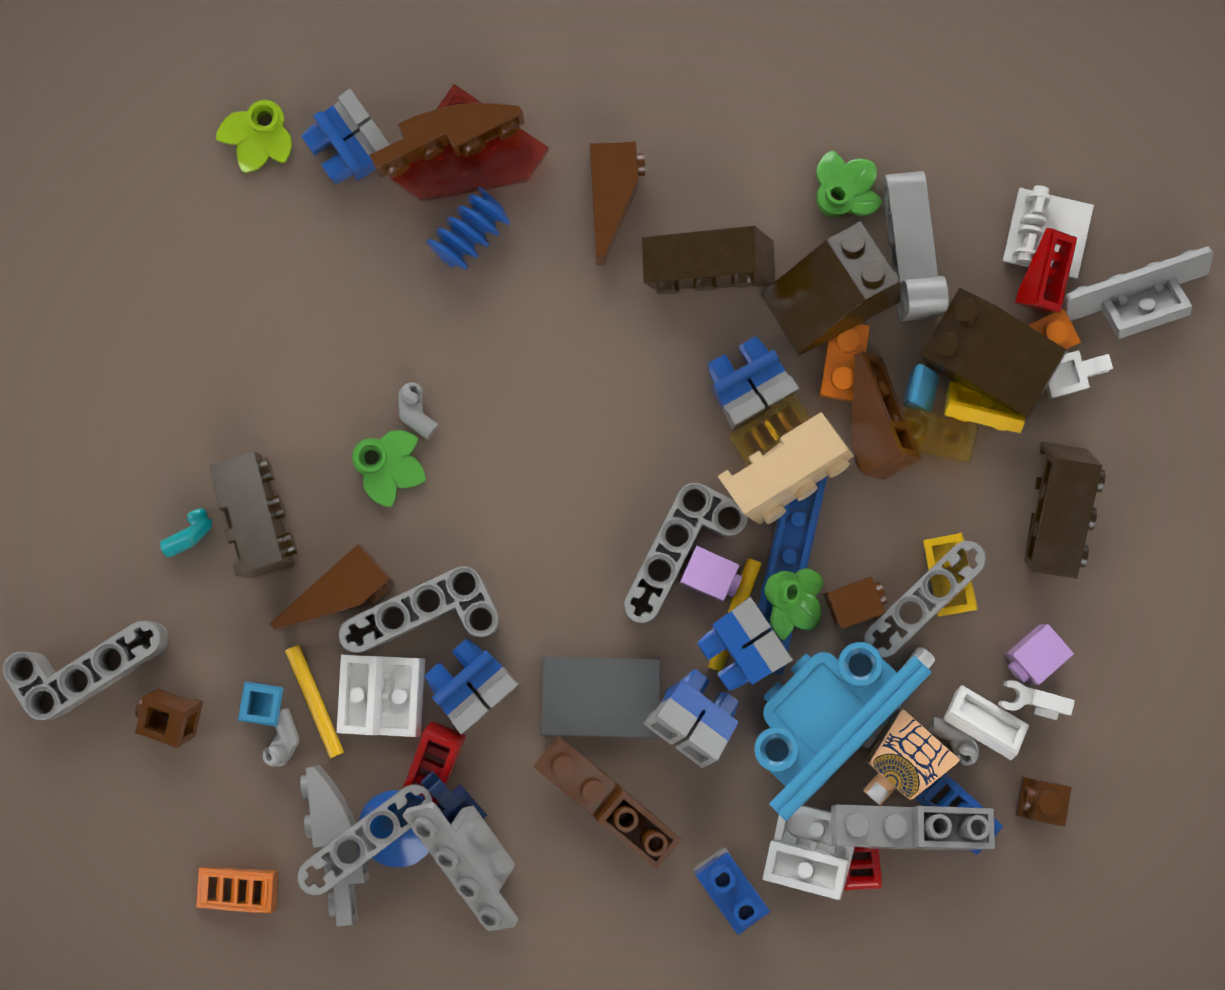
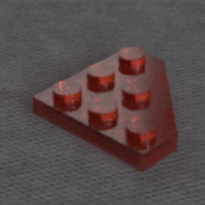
[388,84,549,201]

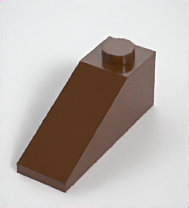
[590,141,645,265]
[851,352,921,480]
[270,544,393,630]

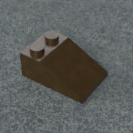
[761,221,900,356]
[920,287,1067,419]

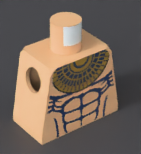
[862,708,960,806]

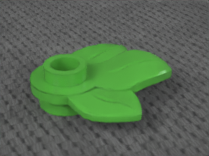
[816,150,883,218]
[352,430,426,507]
[765,568,824,640]

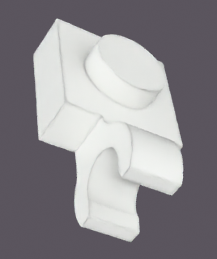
[1046,350,1113,399]
[998,680,1075,720]

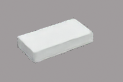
[943,685,1029,760]

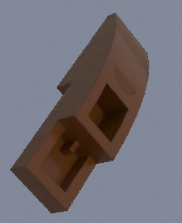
[369,103,525,178]
[533,735,682,870]

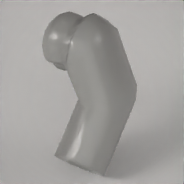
[398,382,439,440]
[262,708,300,767]
[928,717,979,766]

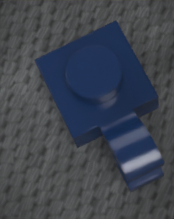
[421,771,487,825]

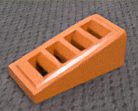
[196,867,279,914]

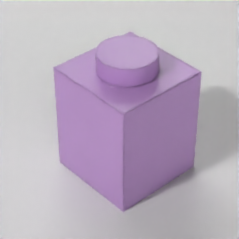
[679,546,742,602]
[1005,624,1074,685]

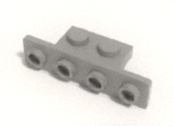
[1064,246,1213,339]
[403,802,519,931]

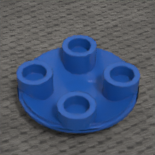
[359,790,429,867]

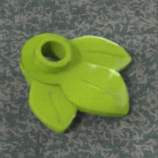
[216,100,292,173]

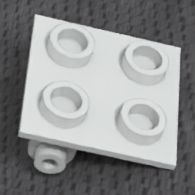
[1002,185,1094,279]

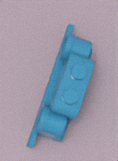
[754,642,932,821]

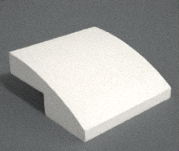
[336,655,425,737]
[762,805,855,900]

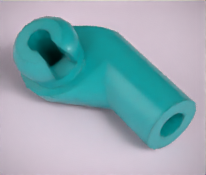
[160,508,212,558]

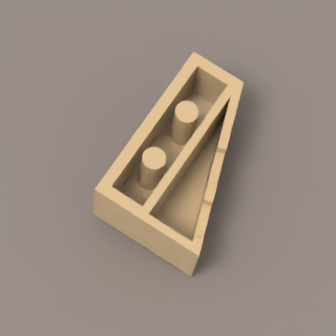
[718,412,854,524]

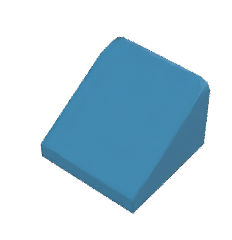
[903,364,939,412]
[238,681,284,727]

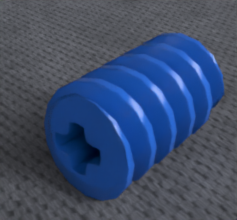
[426,186,511,270]

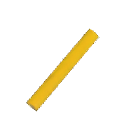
[708,558,762,672]
[285,645,344,758]

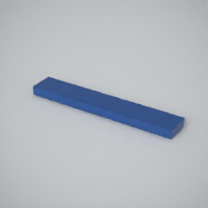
[749,475,828,675]

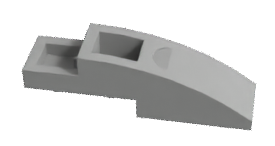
[300,765,370,927]
[831,805,995,850]

